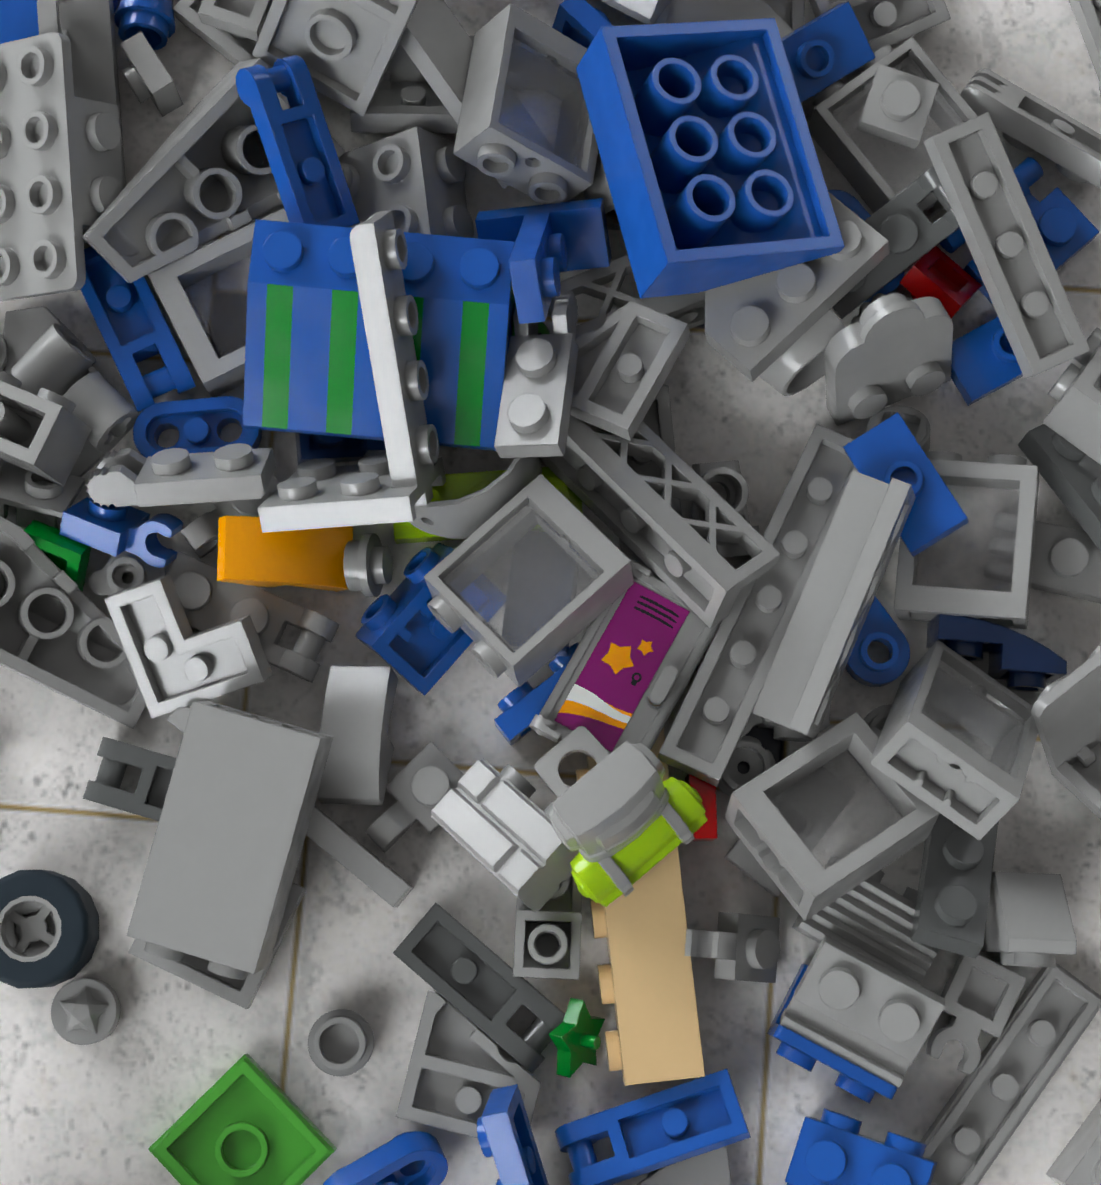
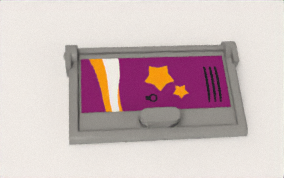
[529,560,722,759]

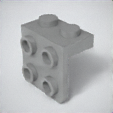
[339,126,474,238]
[1031,645,1101,820]

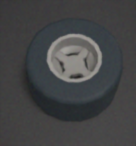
[0,870,99,989]

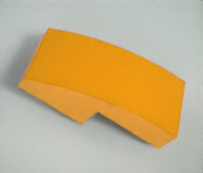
[217,516,353,592]

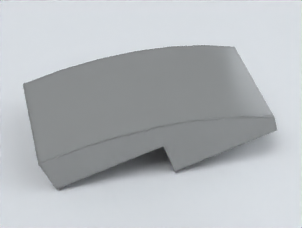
[318,666,398,805]
[513,875,582,980]

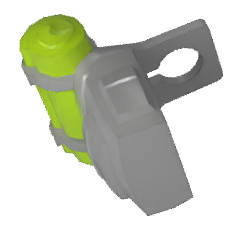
[534,726,708,907]

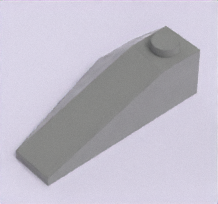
[82,58,345,283]
[0,516,146,729]

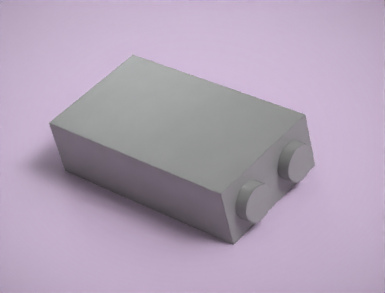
[127,701,333,980]

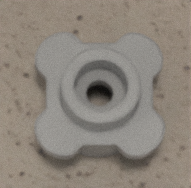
[89,551,166,596]

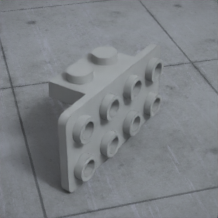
[0,32,124,302]

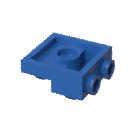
[785,1108,938,1185]

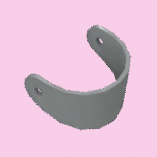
[410,457,542,539]

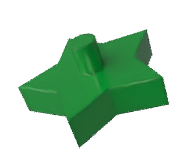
[548,998,605,1078]

